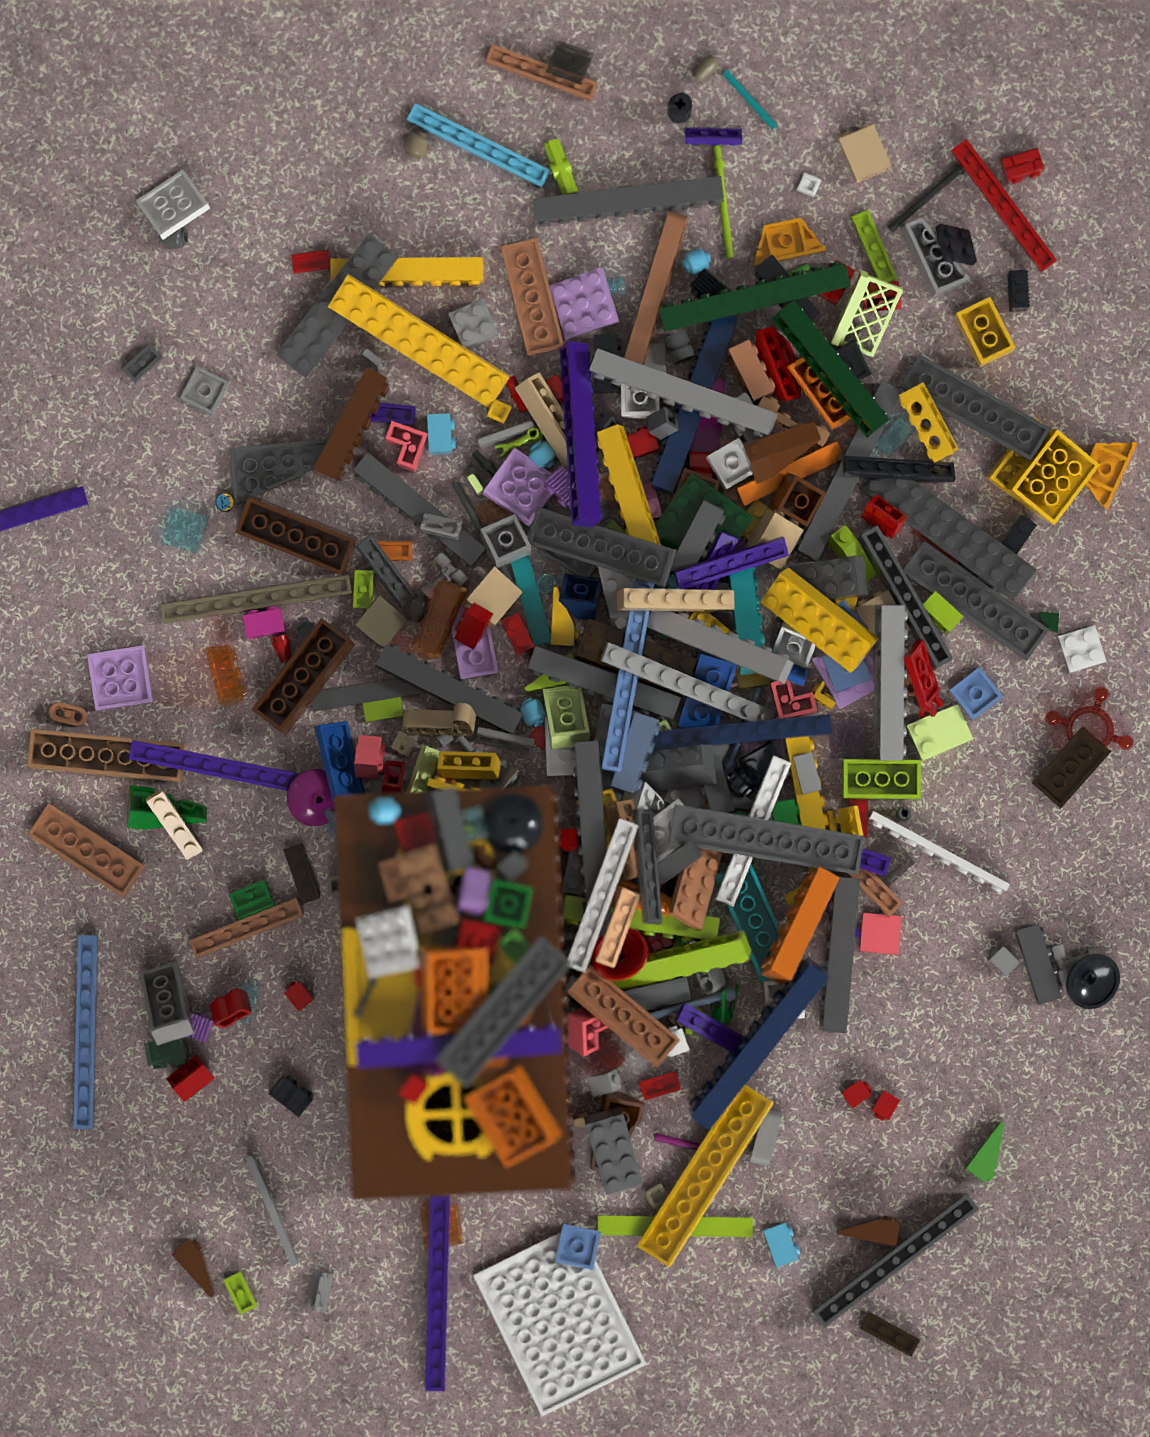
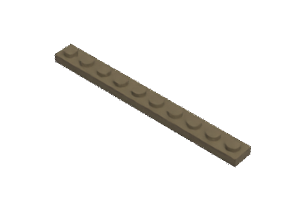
[160,575,352,624]

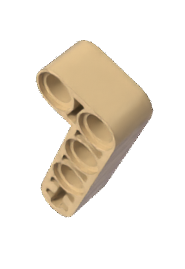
[401,703,476,736]

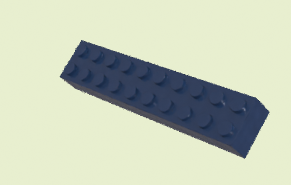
[689,957,829,1130]

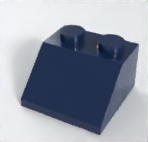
[559,573,602,620]

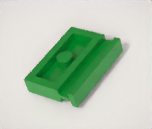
[228,880,275,920]

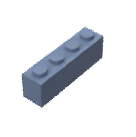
[611,712,661,794]

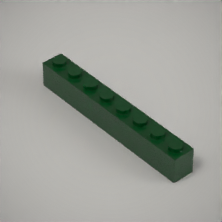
[772,300,890,438]

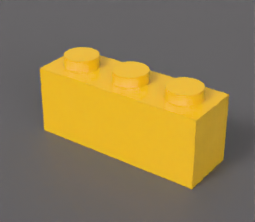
[437,751,501,780]

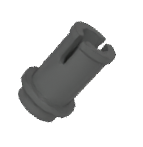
[896,806,911,822]

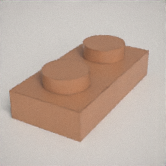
[379,858,409,902]

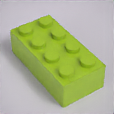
[842,759,921,800]

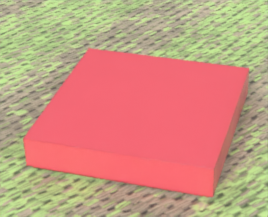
[860,913,902,955]

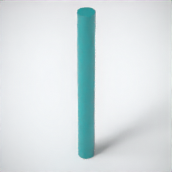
[722,69,778,130]

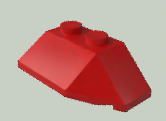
[755,327,802,402]

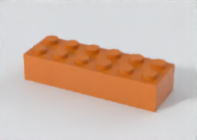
[761,867,840,985]

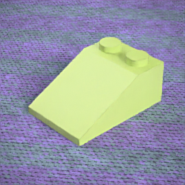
[543,686,590,749]
[906,704,973,762]

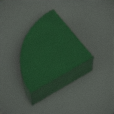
[1040,612,1059,633]

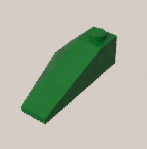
[127,785,207,830]

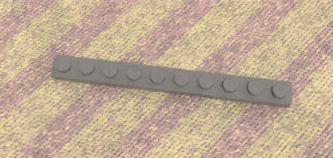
[600,642,776,722]

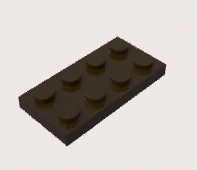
[1032,726,1112,809]

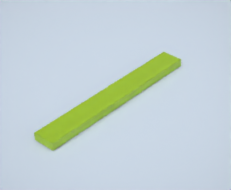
[598,1215,753,1237]

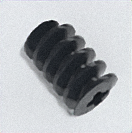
[668,92,692,124]

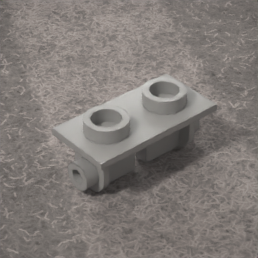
[307,1271,334,1313]

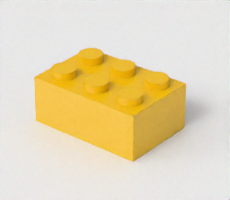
[954,297,1016,368]

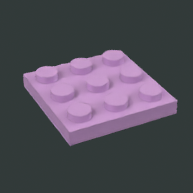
[550,267,619,340]
[482,448,552,526]
[87,645,153,712]
[812,649,875,710]

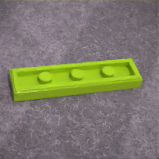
[851,209,898,282]

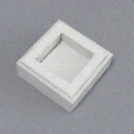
[797,172,821,198]

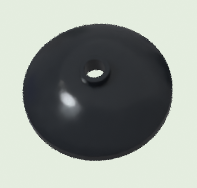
[483,793,544,853]
[1066,953,1120,1009]

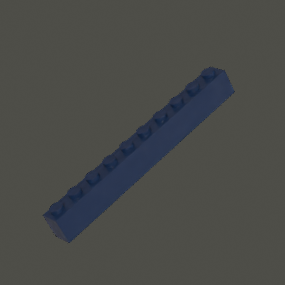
[649,315,738,496]
[652,714,832,751]

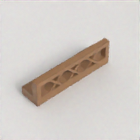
[604,799,639,882]

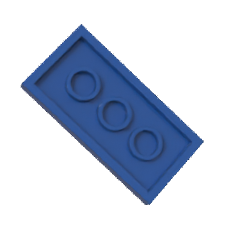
[677,652,737,728]
[314,721,365,801]

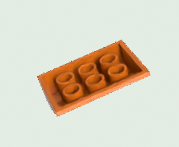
[421,947,487,1034]
[464,1065,562,1168]

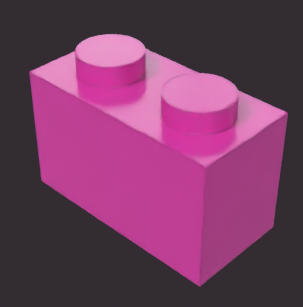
[243,606,286,640]

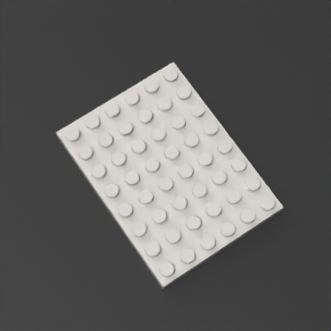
[473,1223,647,1416]

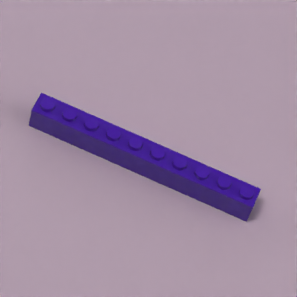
[559,341,602,527]
[356,1024,561,1068]

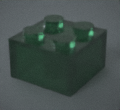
[144,1037,190,1070]

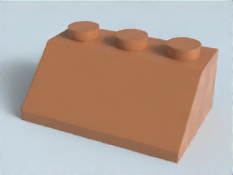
[725,340,775,405]

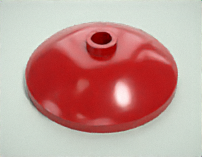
[591,928,649,981]

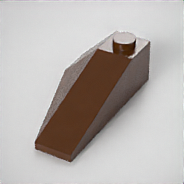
[742,421,821,484]
[590,1091,645,1171]

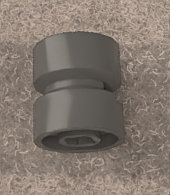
[663,331,696,365]

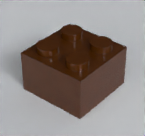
[769,472,826,527]

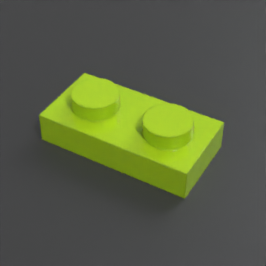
[353,570,374,609]
[223,1271,258,1315]

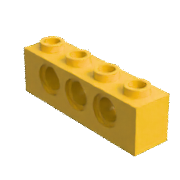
[899,382,959,463]

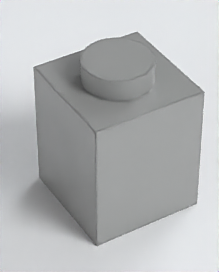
[988,946,1020,977]
[588,1069,621,1097]

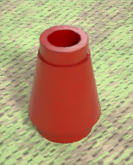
[271,634,291,663]

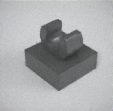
[595,413,620,431]

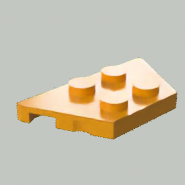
[754,217,826,267]
[1085,442,1138,510]

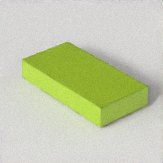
[363,697,403,722]

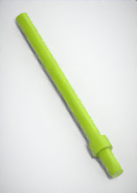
[713,146,734,259]

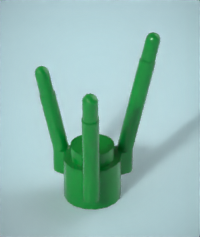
[708,984,739,1023]

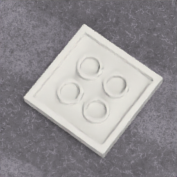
[136,170,210,239]
[356,907,421,978]

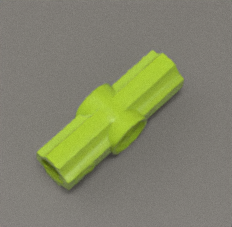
[543,138,578,195]

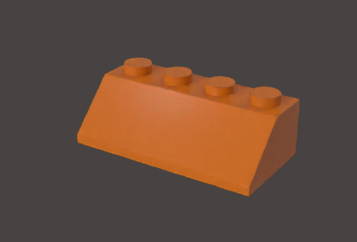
[787,358,851,429]

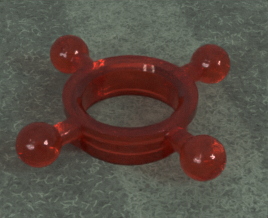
[1045,686,1134,750]

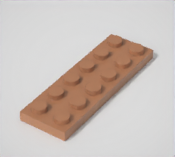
[501,238,564,357]
[28,803,145,898]
[668,848,723,931]
[567,965,680,1068]

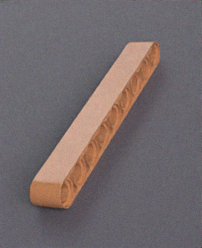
[624,212,688,366]

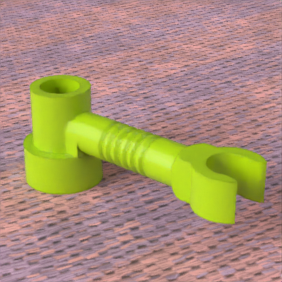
[494,427,545,458]

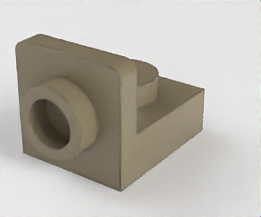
[391,731,417,757]

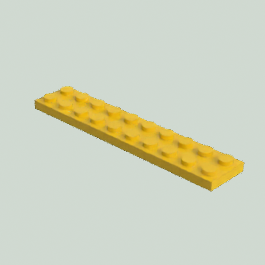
[328,274,510,408]
[637,1085,774,1268]

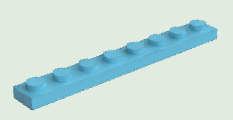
[407,103,550,188]

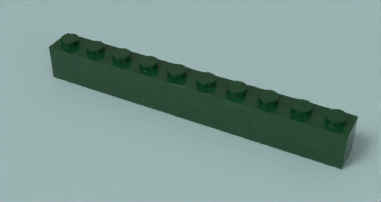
[659,261,851,332]

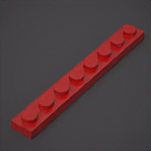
[951,139,1057,272]

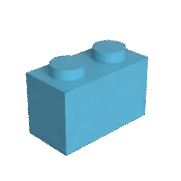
[427,413,456,455]
[763,1222,801,1268]

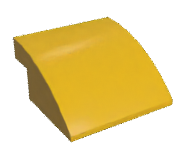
[986,418,1100,525]

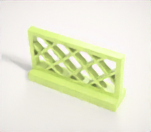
[831,270,903,357]

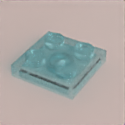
[161,507,209,554]

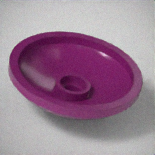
[287,769,336,826]

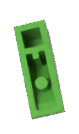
[965,1122,1004,1183]

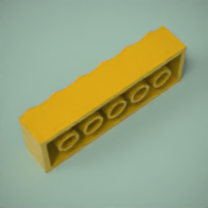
[760,568,879,673]

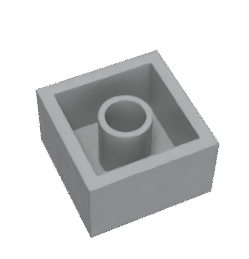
[448,299,499,350]
[480,514,531,568]

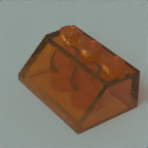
[205,645,247,707]

